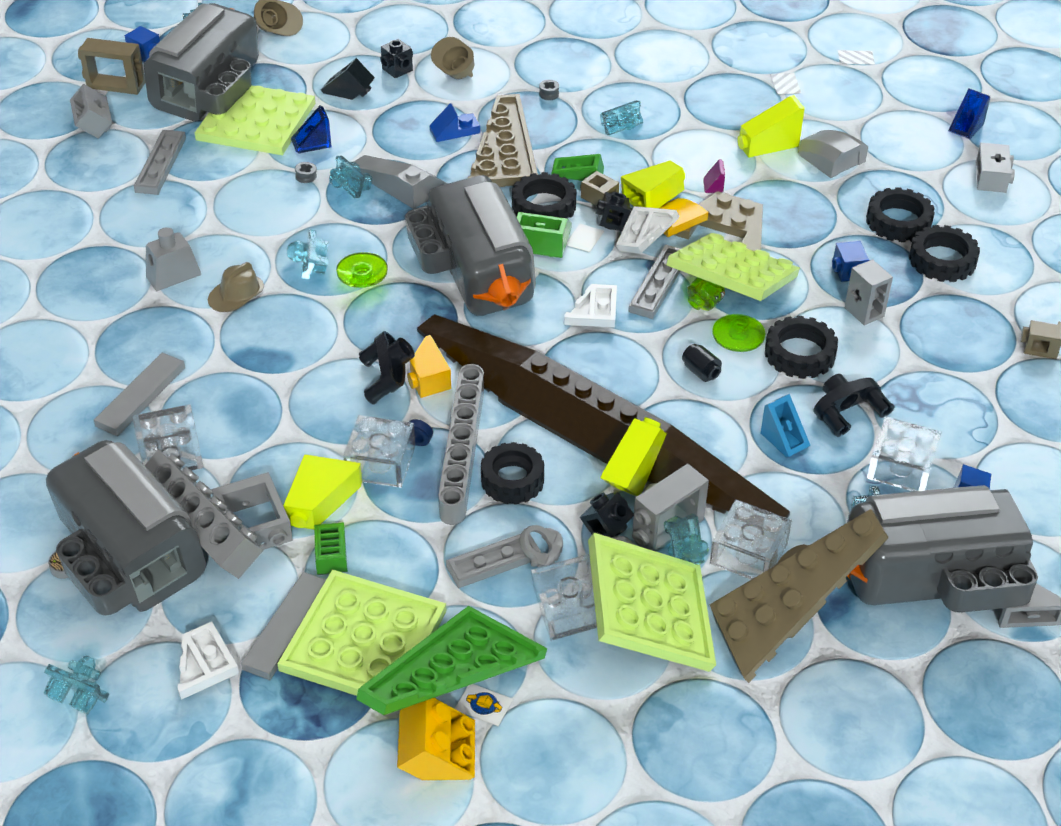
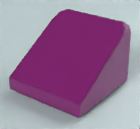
[703,159,725,193]

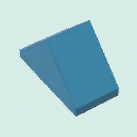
[761,394,811,457]

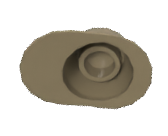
[253,0,303,36]
[431,37,475,79]
[207,262,264,312]

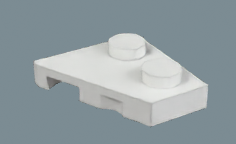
[616,206,679,253]
[564,284,617,328]
[178,622,239,700]

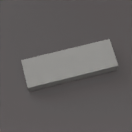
[446,534,541,589]

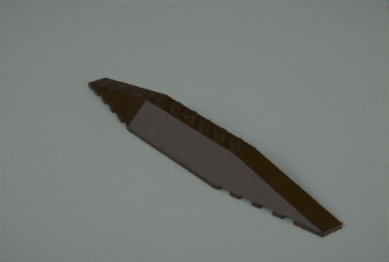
[417,314,790,533]

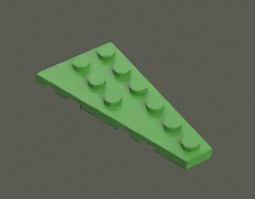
[356,606,547,715]

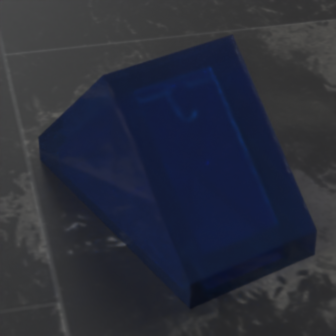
[948,88,991,139]
[291,105,332,154]

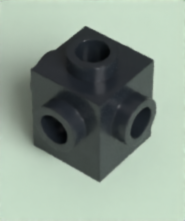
[380,39,413,78]
[595,192,633,232]
[580,492,634,538]

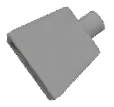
[146,227,201,292]

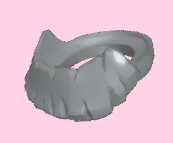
[520,525,563,568]

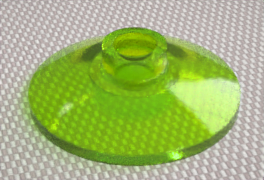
[336,252,388,288]
[712,314,766,352]

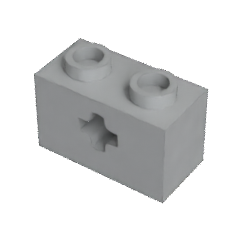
[70,84,112,139]
[976,142,1015,193]
[844,259,893,325]

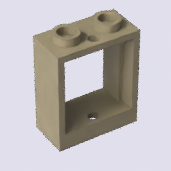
[78,38,146,95]

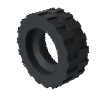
[481,442,545,505]

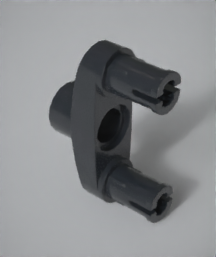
[359,331,415,405]
[813,374,895,437]

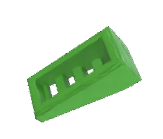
[551,154,604,181]
[314,522,348,575]

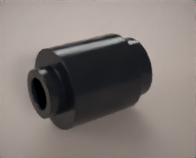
[682,344,722,382]

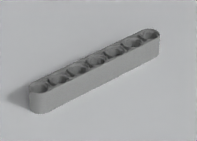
[438,364,484,525]

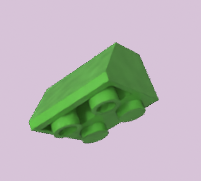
[517,212,572,258]

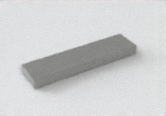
[134,130,186,195]
[629,245,680,319]
[94,352,185,436]
[241,572,326,680]

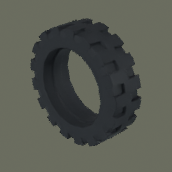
[512,172,577,219]
[866,187,935,242]
[909,225,980,282]
[765,316,838,379]

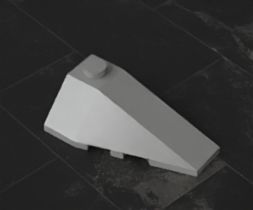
[347,155,448,209]

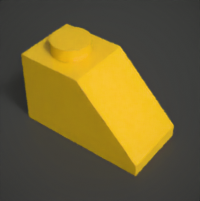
[407,335,451,398]

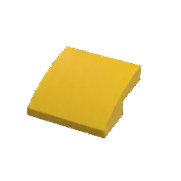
[659,198,708,237]

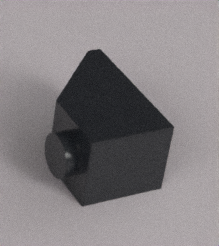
[321,58,375,100]

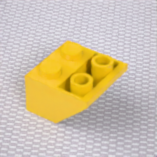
[397,698,475,780]

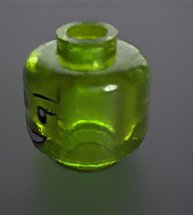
[687,277,725,311]

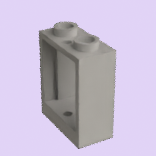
[632,464,709,552]
[211,472,293,550]

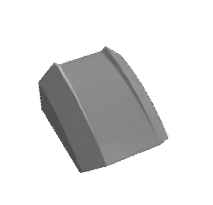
[798,130,868,178]

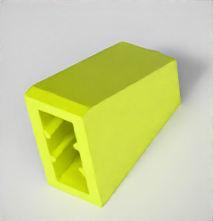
[737,95,805,158]
[621,160,685,208]
[600,417,667,497]
[283,454,362,530]

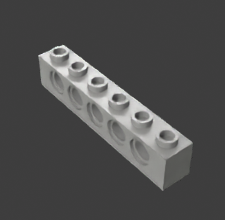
[144,449,264,579]

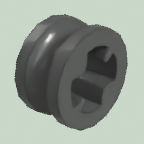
[539,80,559,100]
[295,162,317,183]

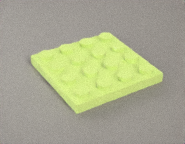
[195,85,316,155]
[666,233,800,301]
[588,533,716,672]
[277,570,447,696]

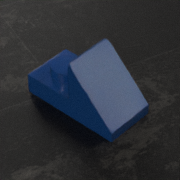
[429,103,480,142]

